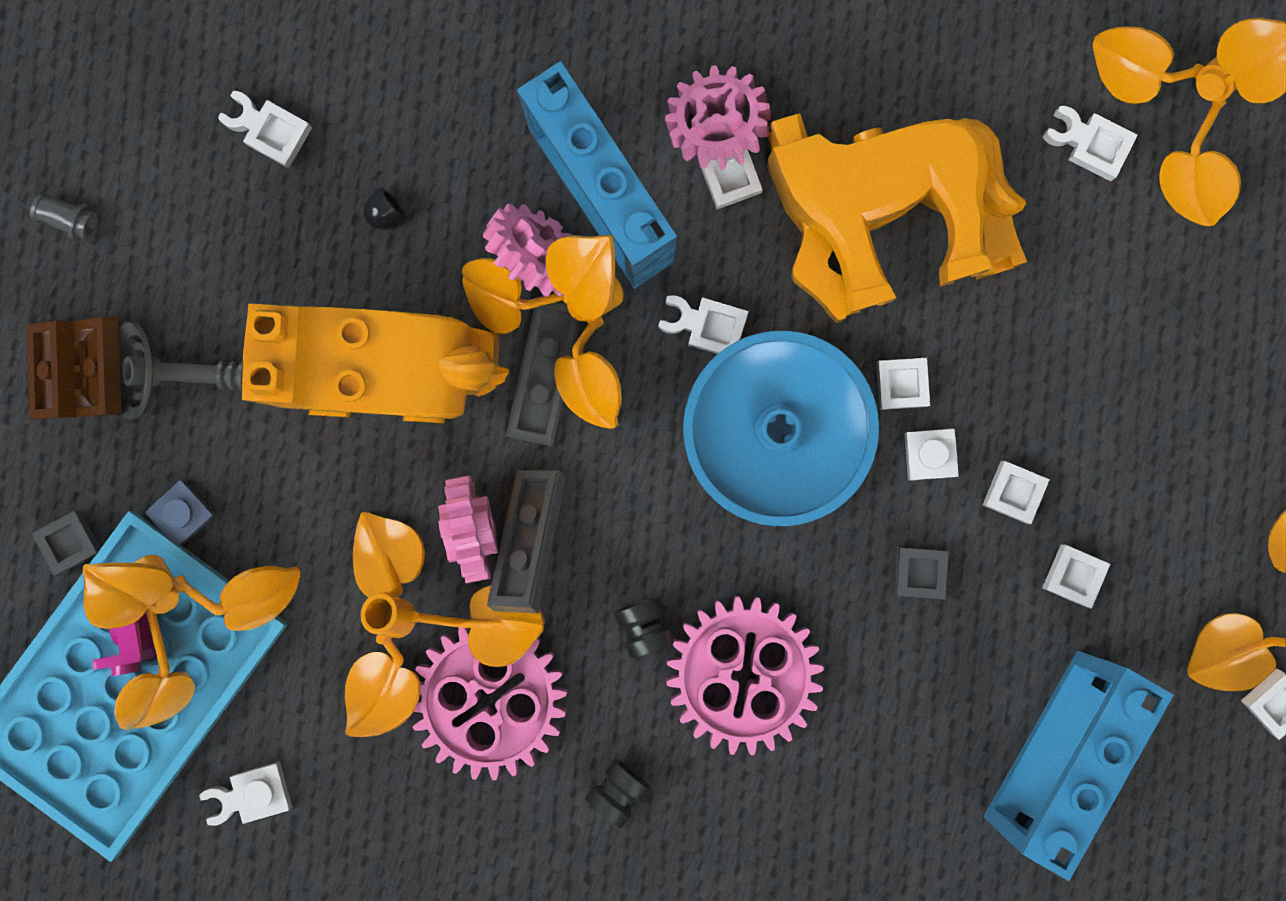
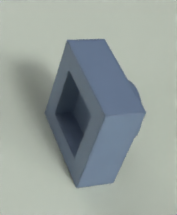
[145,480,216,546]

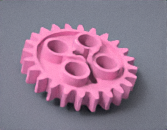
[666,596,824,755]
[413,628,567,780]

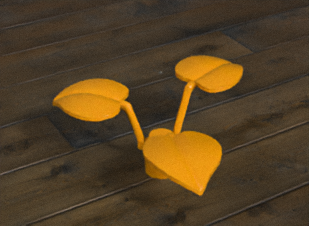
[1092,18,1286,226]
[462,235,623,429]
[1187,510,1286,691]
[345,512,545,737]
[83,555,300,730]

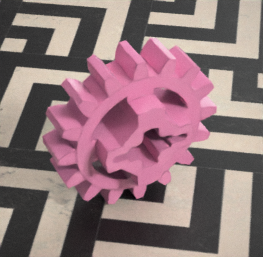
[665,66,771,170]
[483,203,572,297]
[438,475,498,584]

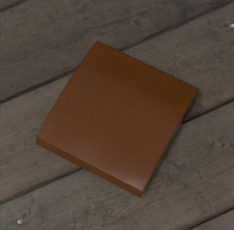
[27,317,122,420]

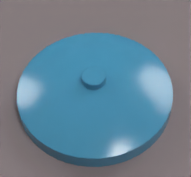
[683,331,879,526]

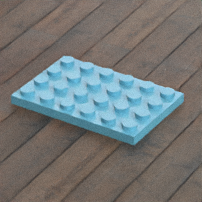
[0,511,288,862]

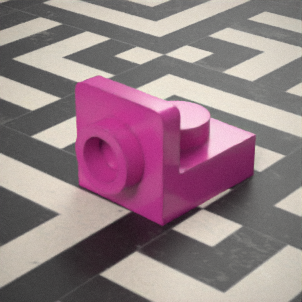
[92,613,157,676]

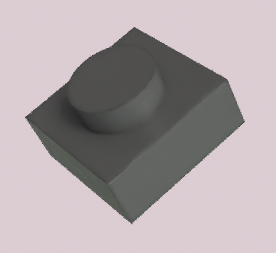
[31,510,101,576]
[894,547,949,600]

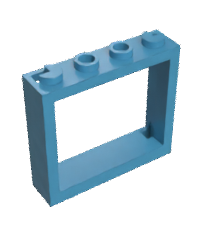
[517,61,677,289]
[983,650,1174,881]

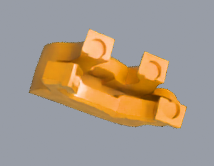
[767,113,1027,323]
[242,304,510,423]

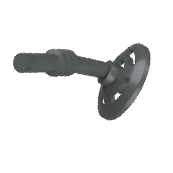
[119,322,243,420]

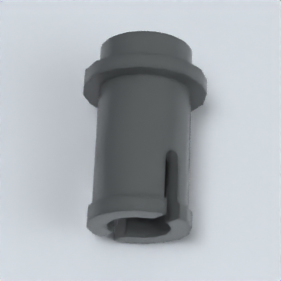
[30,192,98,241]

